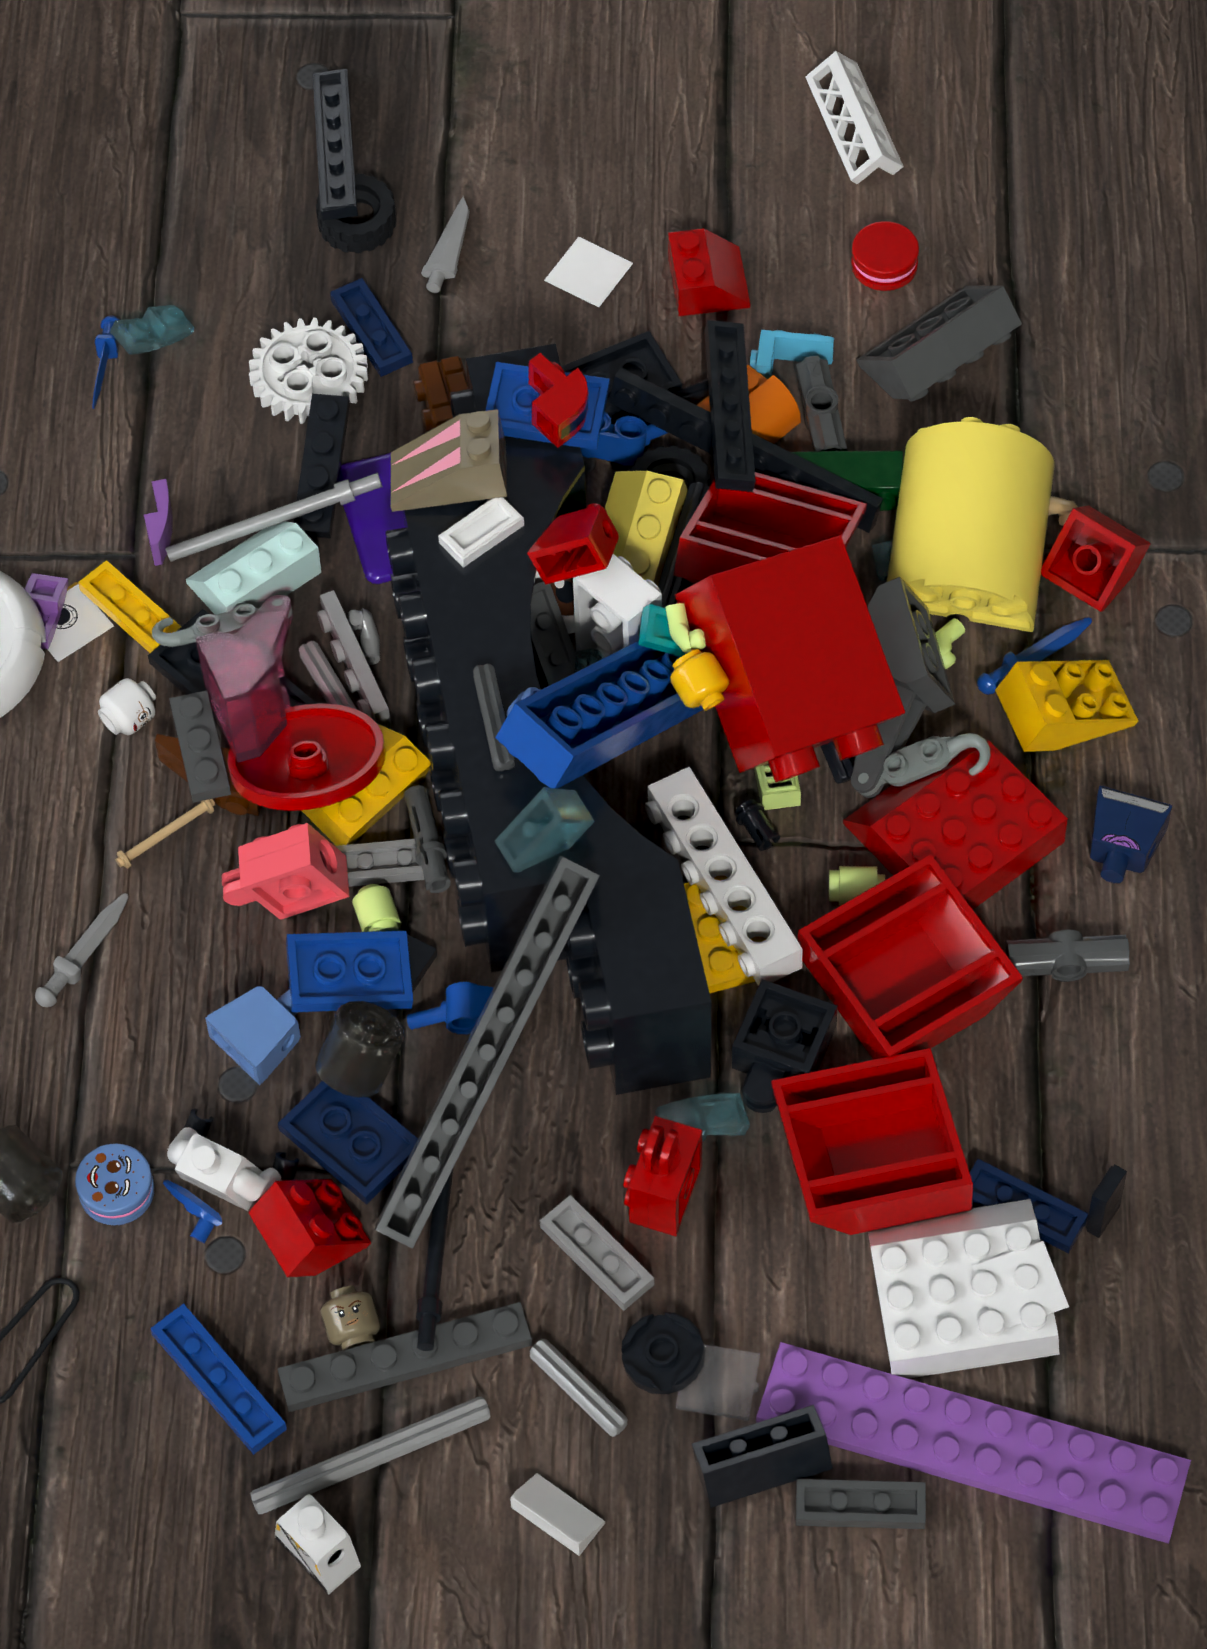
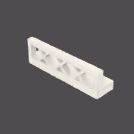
[805,51,904,184]

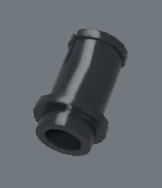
[735,799,780,851]

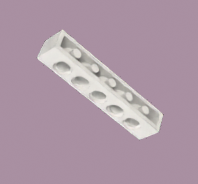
[645,767,803,986]

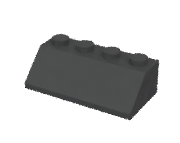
[856,286,1022,402]

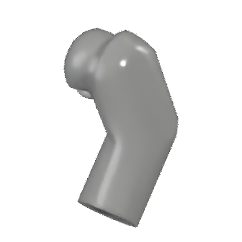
[347,608,380,665]

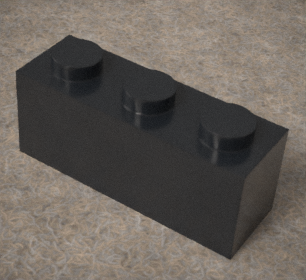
[692,1405,833,1508]

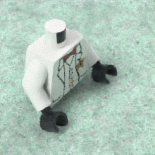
[167,1108,299,1211]

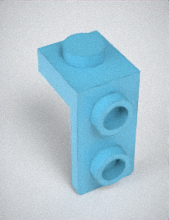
[749,330,834,379]

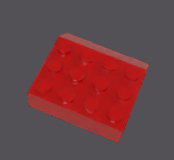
[674,472,867,584]
[843,740,1068,909]
[797,854,1023,1060]
[771,1048,973,1235]

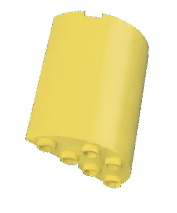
[887,417,1054,632]

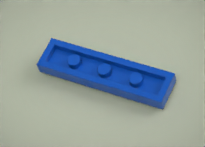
[150,1303,287,1455]

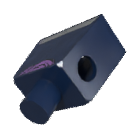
[1090,786,1172,883]

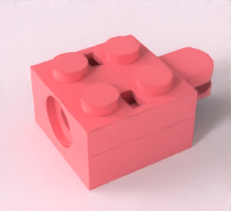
[222,823,350,920]

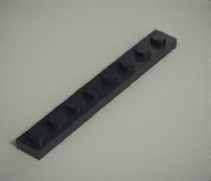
[609,368,883,533]

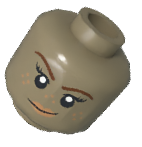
[320,1286,381,1350]

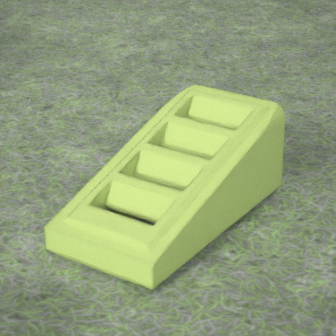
[754,765,801,810]

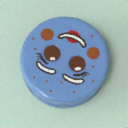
[75,1143,155,1225]

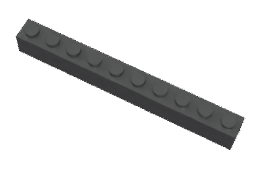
[375,856,600,1249]

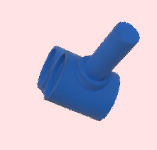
[580,412,668,466]
[407,982,494,1034]

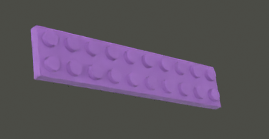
[756,1342,1191,1544]

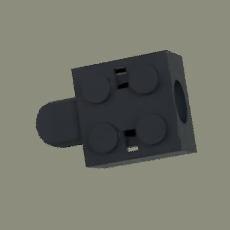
[732,979,838,1113]

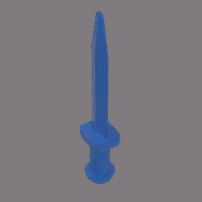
[92,316,122,409]
[977,618,1092,695]

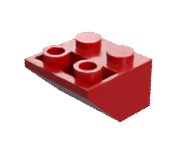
[248,1179,371,1277]

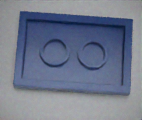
[485,362,610,450]
[286,931,413,1012]

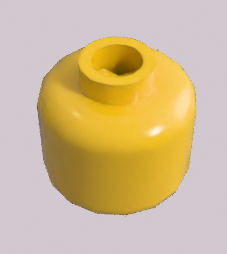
[670,649,729,711]

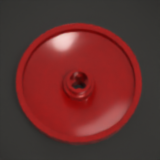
[228,703,386,811]

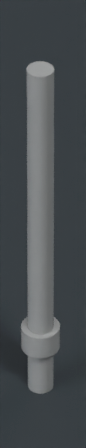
[166,473,383,562]

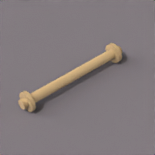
[115,799,215,869]

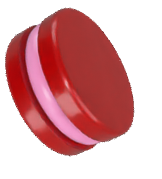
[851,221,919,291]

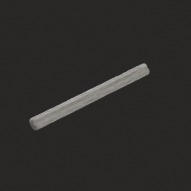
[250,1396,490,1514]

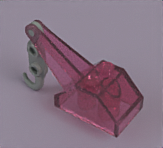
[152,595,294,763]

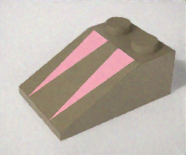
[391,409,507,512]

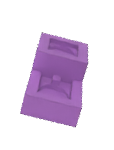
[144,479,173,566]
[25,573,68,649]

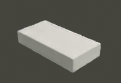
[438,497,524,568]

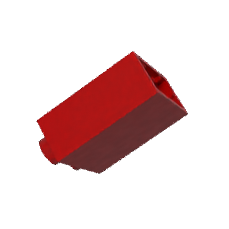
[675,535,906,783]

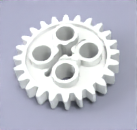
[249,318,368,424]

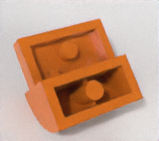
[697,364,801,444]

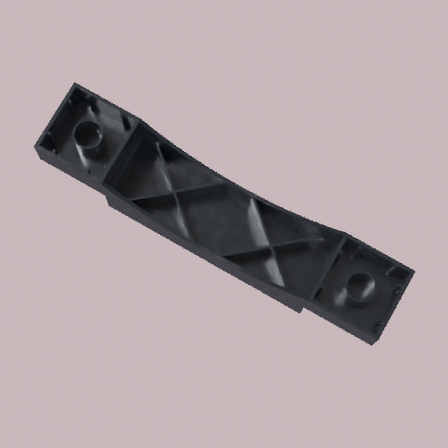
[385,344,712,1095]

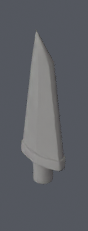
[421,196,470,293]

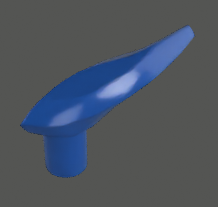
[163,1180,222,1244]

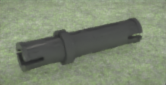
[404,785,451,893]

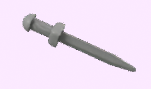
[35,893,129,1007]

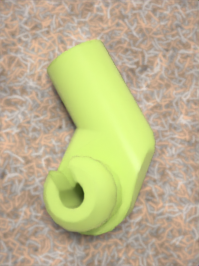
[665,603,706,653]
[935,618,965,669]

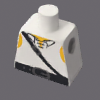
[275,1494,361,1595]

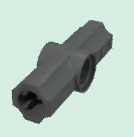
[796,355,847,452]
[1005,930,1130,982]

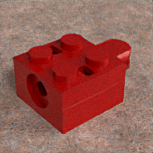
[623,1116,702,1237]

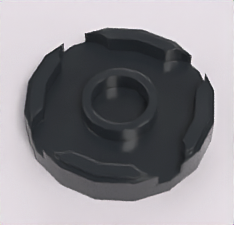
[621,1312,706,1395]

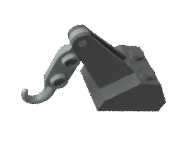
[851,577,991,798]

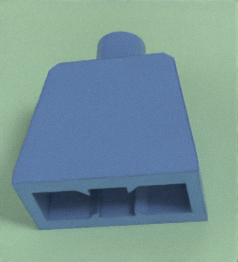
[205,986,301,1085]

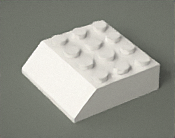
[868,1199,1060,1379]

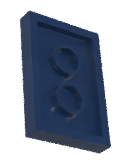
[278,1069,418,1205]

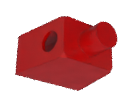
[527,503,619,585]

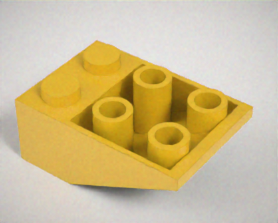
[995,660,1138,752]

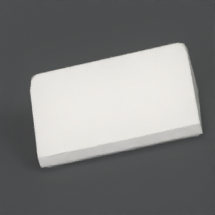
[510,1473,605,1556]

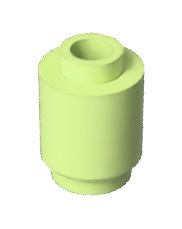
[829,866,885,905]
[352,884,401,932]

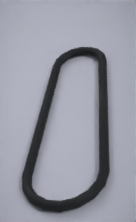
[0,1278,80,1404]

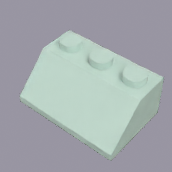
[186,521,322,615]

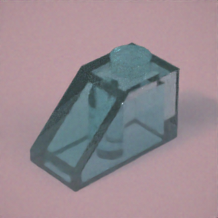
[495,787,595,872]

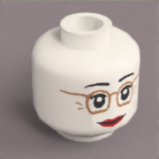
[98,678,156,735]

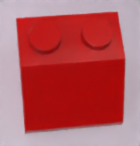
[668,228,750,316]
[1041,505,1151,612]

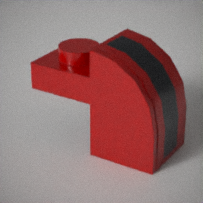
[528,353,589,448]

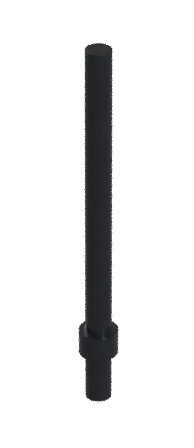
[416,1169,453,1351]

